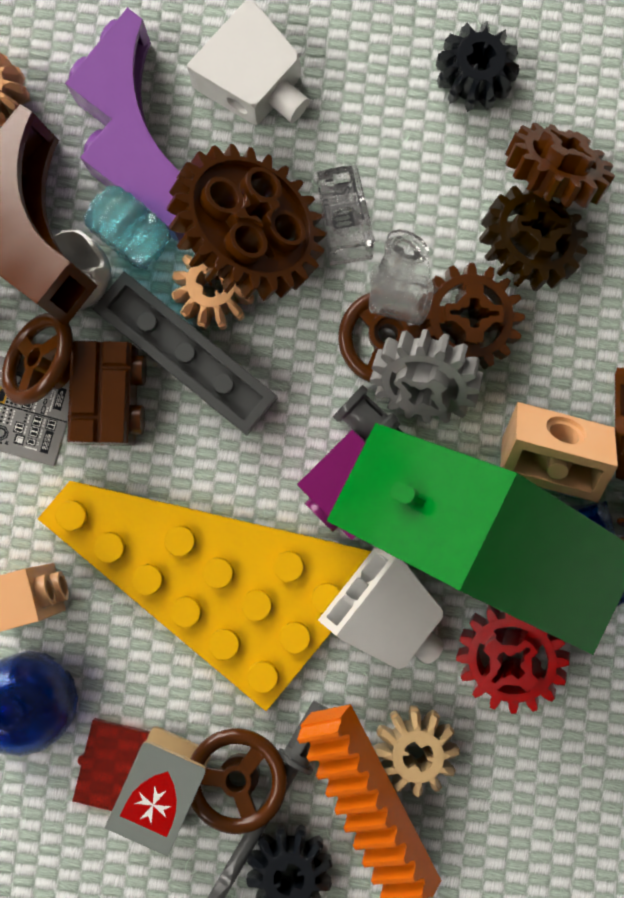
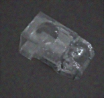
[316,164,375,266]

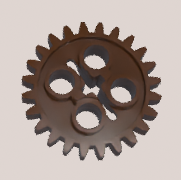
[167,144,326,301]

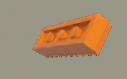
[297,704,442,898]

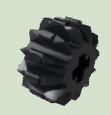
[435,21,520,112]
[246,823,332,898]

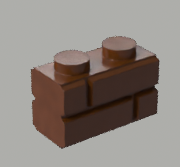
[67,341,147,446]

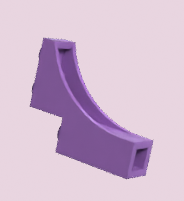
[65,7,184,243]

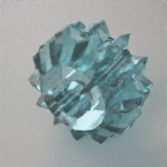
[83,186,171,269]

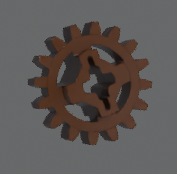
[505,123,615,208]
[414,263,525,370]

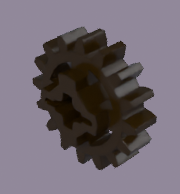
[479,186,588,291]

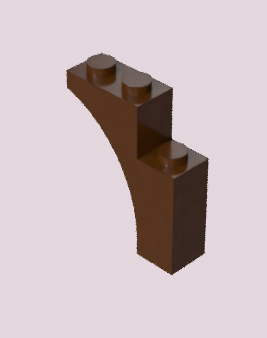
[0,104,98,326]

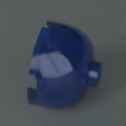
[0,651,78,757]

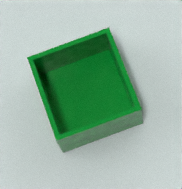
[327,423,624,655]

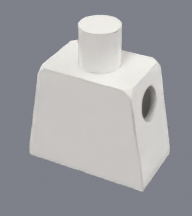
[187,0,310,125]
[318,547,444,670]

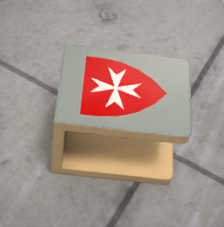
[105,726,211,857]

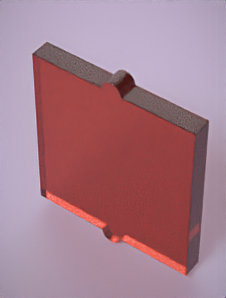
[72,718,150,811]

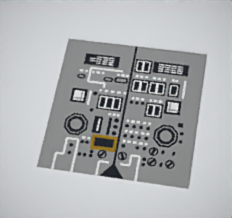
[0,356,70,466]

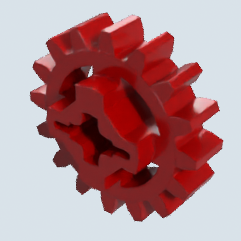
[456,605,570,714]

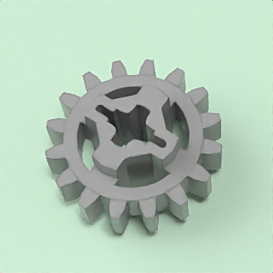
[370,329,483,423]

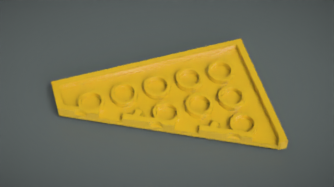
[38,481,371,711]

